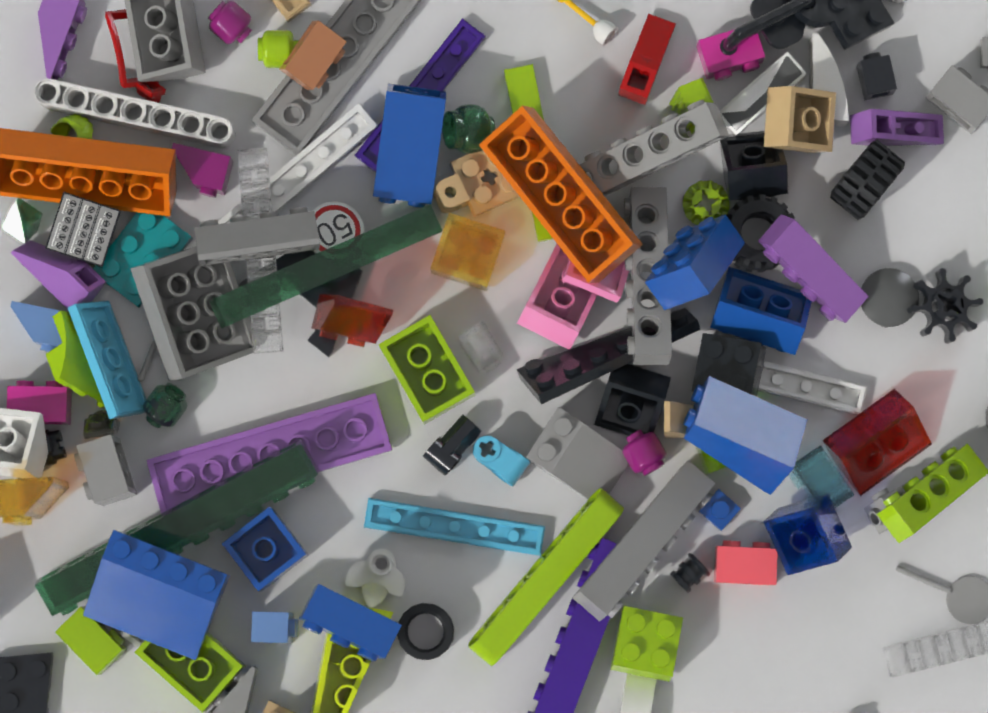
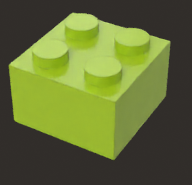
[610,606,683,682]

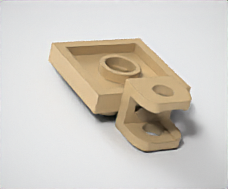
[433,148,520,217]

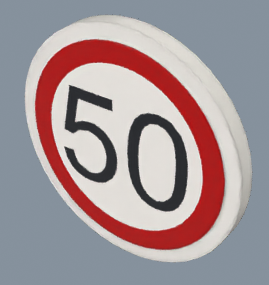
[313,201,364,260]

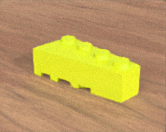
[311,607,393,713]

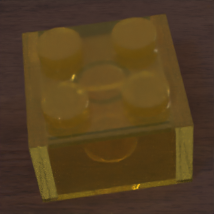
[430,213,506,292]

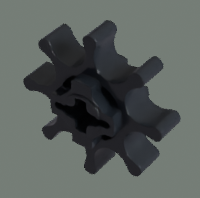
[907,268,983,344]

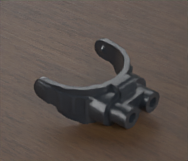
[18,429,67,482]

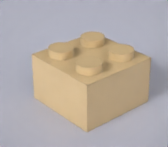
[764,86,836,153]

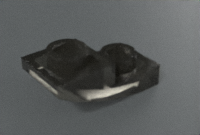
[83,410,120,439]

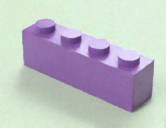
[758,214,869,323]

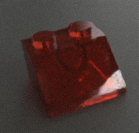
[311,294,393,348]

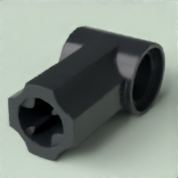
[422,414,482,476]

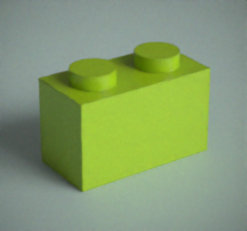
[55,606,127,675]

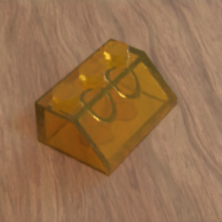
[0,477,69,526]

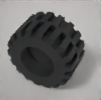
[830,140,905,220]
[726,194,795,273]

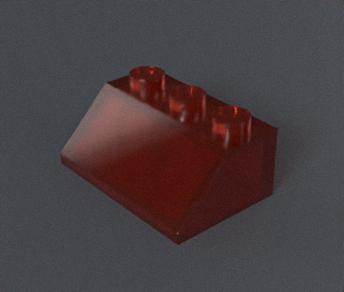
[822,388,932,496]

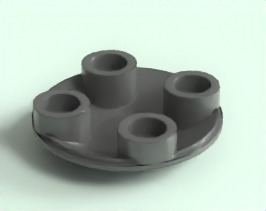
[861,268,919,328]

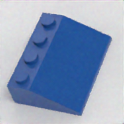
[83,530,230,660]

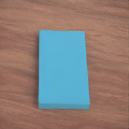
[68,301,150,419]

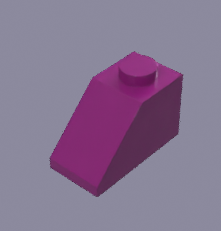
[172,143,234,198]

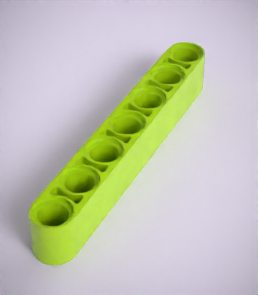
[468,488,624,666]

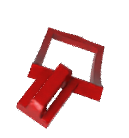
[105,9,166,103]

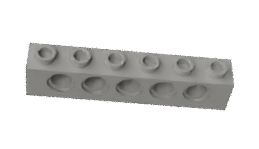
[580,100,730,196]
[624,187,672,365]

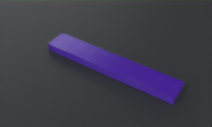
[354,18,486,173]

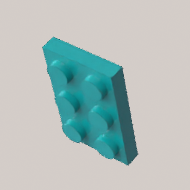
[93,212,193,308]

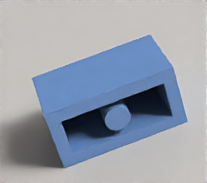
[251,611,299,643]

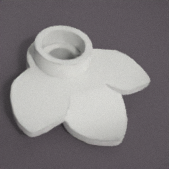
[345,549,406,608]

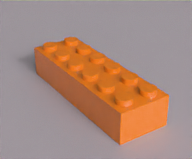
[479,105,643,283]
[0,128,177,216]

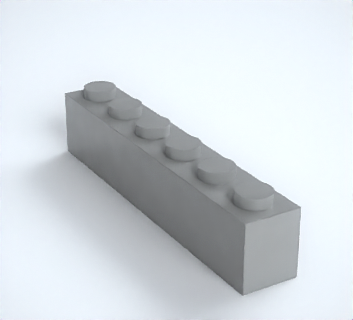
[572,460,716,622]

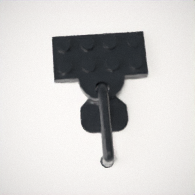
[720,0,894,55]

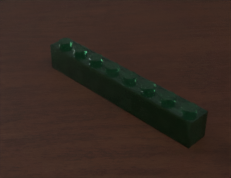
[209,204,442,329]

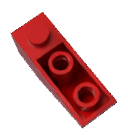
[618,14,676,105]

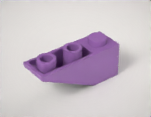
[38,0,87,80]
[11,240,106,309]

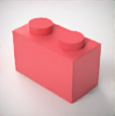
[714,540,778,586]

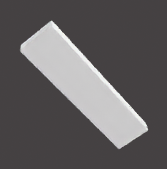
[758,361,868,416]

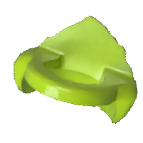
[50,114,93,139]

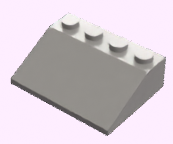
[130,246,260,381]

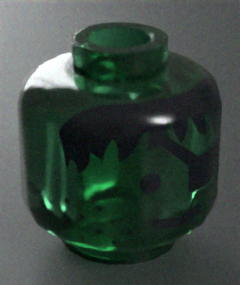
[143,383,188,428]

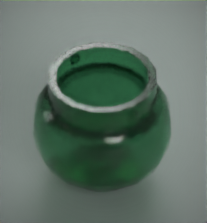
[442,104,495,154]

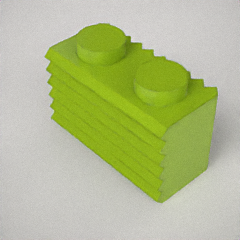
[669,78,714,134]

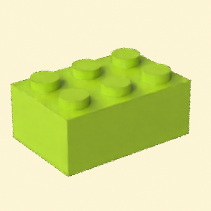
[378,315,475,425]
[134,632,246,712]

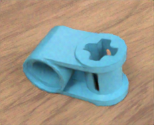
[473,436,530,487]

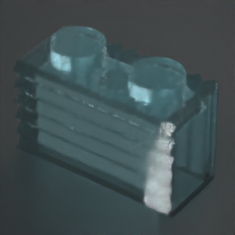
[788,445,854,516]

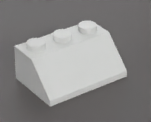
[0,408,48,481]

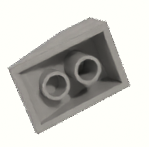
[526,407,628,499]

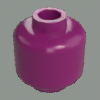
[208,1,252,44]
[622,430,667,476]

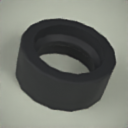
[397,603,454,660]

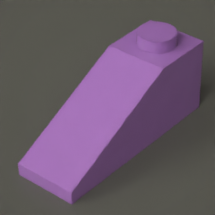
[850,109,944,146]

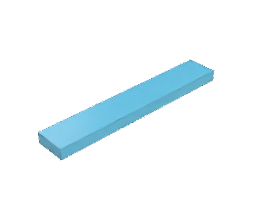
[364,498,545,556]

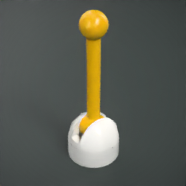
[557,0,618,46]

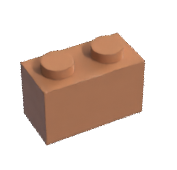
[279,20,347,90]

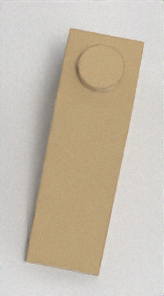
[664,401,694,438]

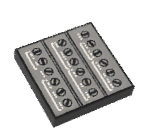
[45,192,121,267]

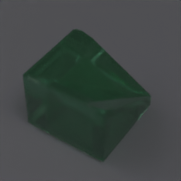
[3,197,42,244]

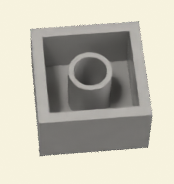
[74,434,137,506]

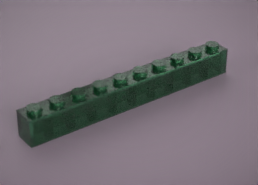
[35,439,319,616]

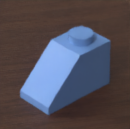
[10,301,62,352]

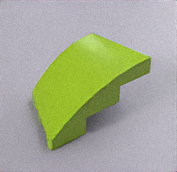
[46,311,105,408]

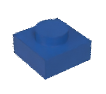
[698,489,741,531]

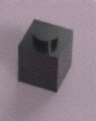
[857,52,897,101]

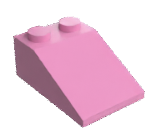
[517,244,597,350]

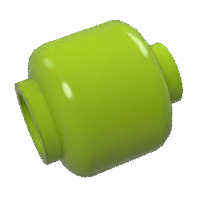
[258,30,299,68]

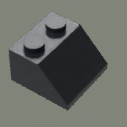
[720,133,788,200]
[594,364,671,436]

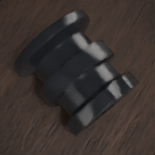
[670,553,710,593]

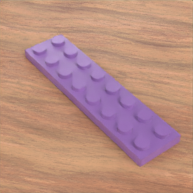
[146,393,392,518]

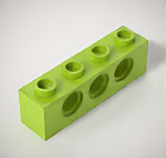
[877,443,988,543]

